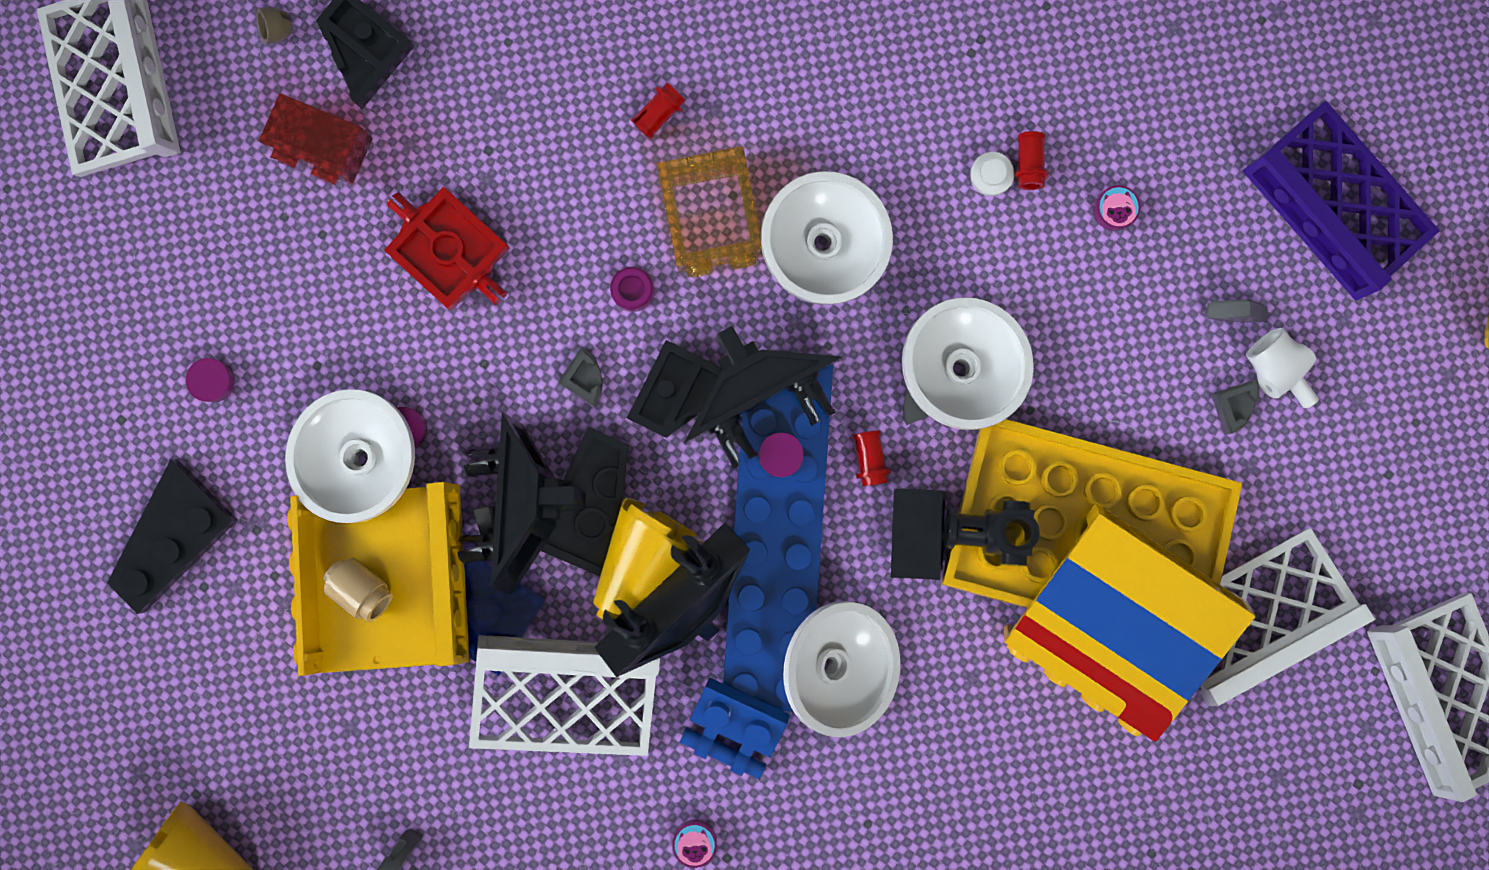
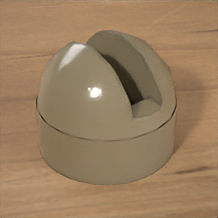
[256,7,293,44]

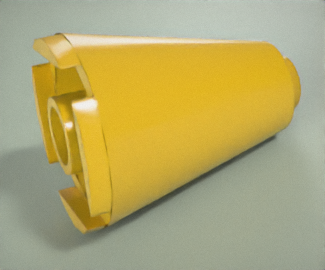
[593,497,703,620]
[131,801,254,870]

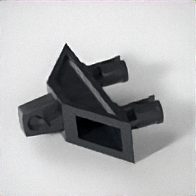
[684,326,842,469]
[457,412,586,595]
[594,522,750,677]

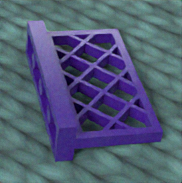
[1242,100,1440,301]

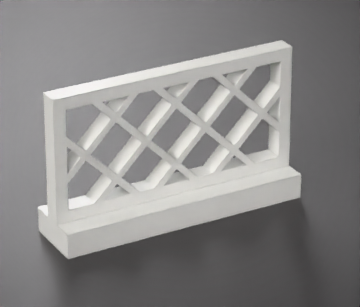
[37,0,181,177]
[1198,528,1376,706]
[1367,593,1489,802]
[469,635,660,756]

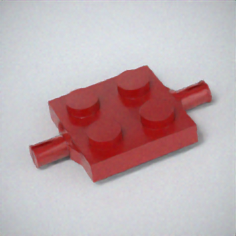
[384,186,510,311]

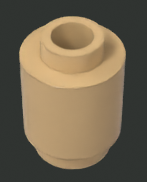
[323,558,393,623]

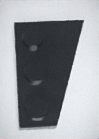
[541,426,629,577]

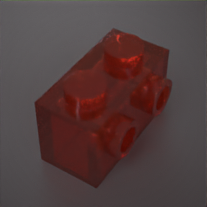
[259,93,373,186]

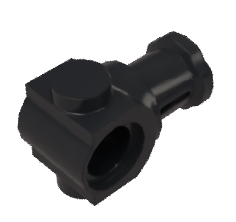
[944,501,1040,567]

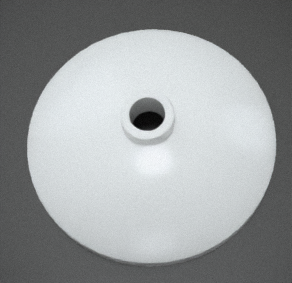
[761,171,893,305]
[902,298,1034,430]
[285,389,415,523]
[783,601,900,737]

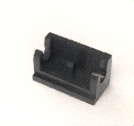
[891,489,946,580]

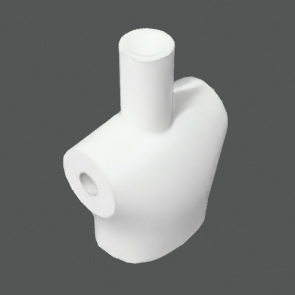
[1246,328,1319,408]

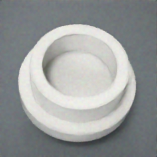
[970,152,1014,196]

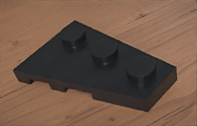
[107,459,238,614]

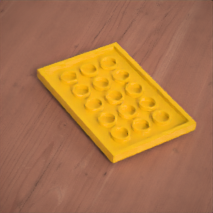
[940,419,1242,608]

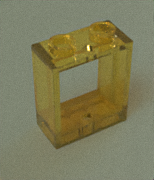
[657,146,763,278]

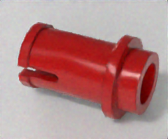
[630,83,685,140]
[1014,131,1049,190]
[853,430,891,487]

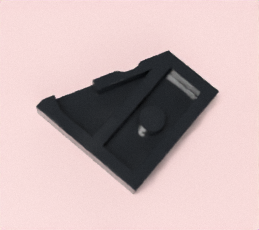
[316,0,414,109]
[627,340,723,438]

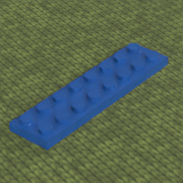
[723,365,833,712]

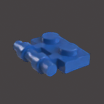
[679,677,790,780]

